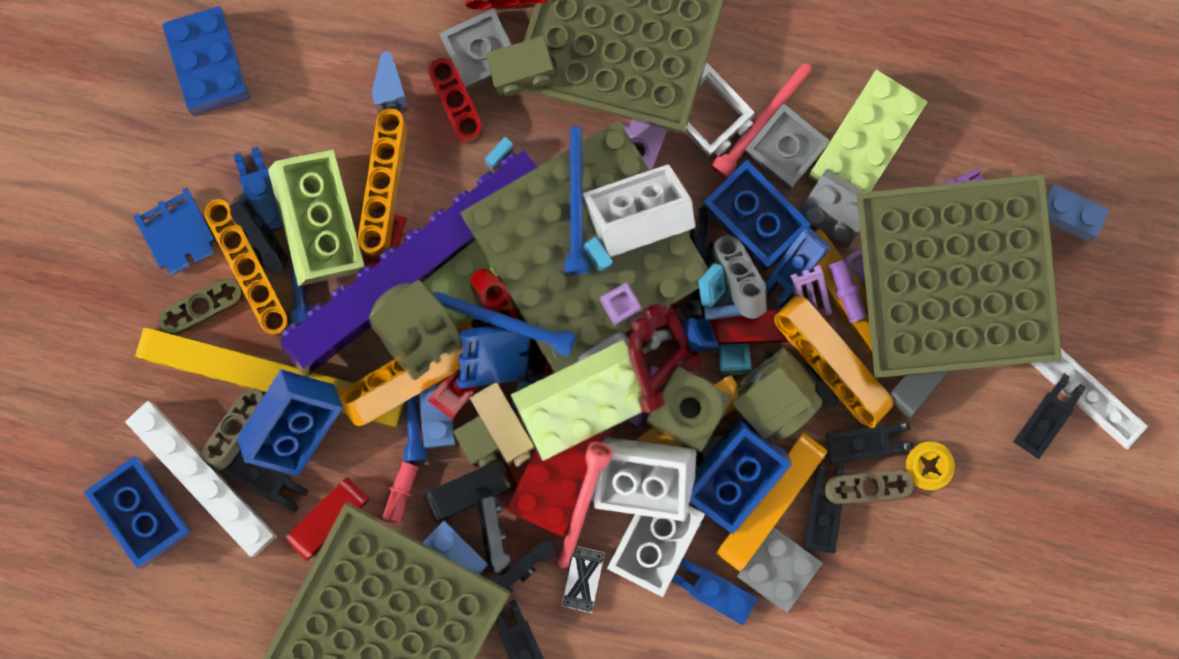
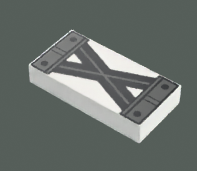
[562,546,605,613]

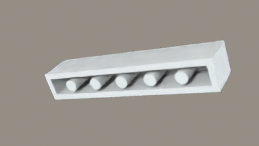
[125,401,278,558]

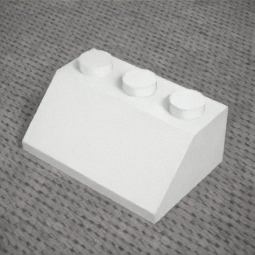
[583,164,695,257]
[594,437,696,521]
[607,506,705,597]

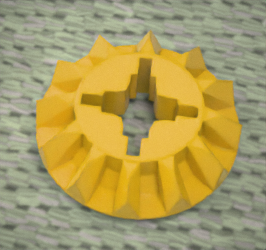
[905,442,955,490]

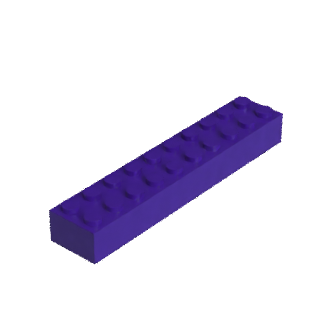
[280,150,538,377]

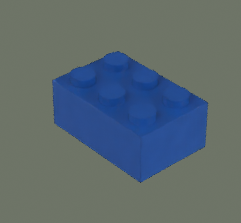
[162,6,251,116]
[702,160,811,272]
[237,369,343,476]
[690,417,792,534]
[84,456,193,569]

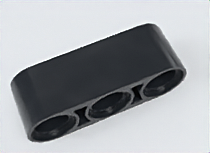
[423,458,516,523]

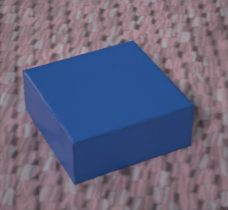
[682,318,719,353]

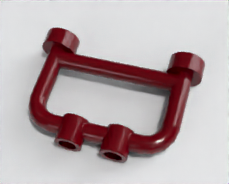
[628,303,702,412]

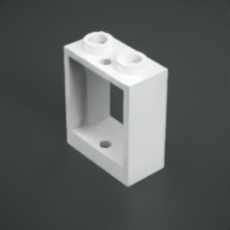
[685,62,755,159]

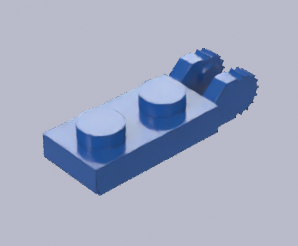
[234,147,283,231]
[765,227,831,309]
[671,558,758,626]

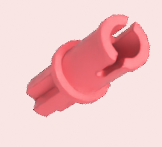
[383,461,419,524]

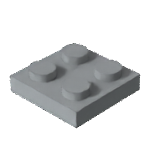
[439,8,511,89]
[745,103,830,189]
[799,169,863,247]
[736,527,823,613]

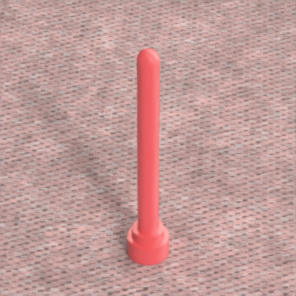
[710,63,812,180]
[558,442,613,569]

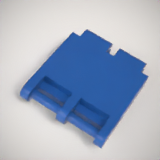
[133,188,216,275]
[457,326,530,388]

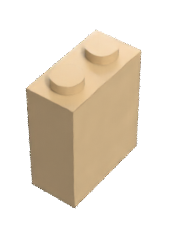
[470,382,535,467]

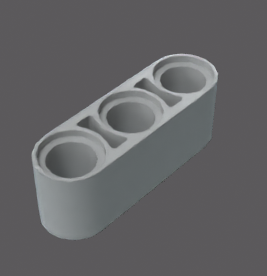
[714,236,766,319]

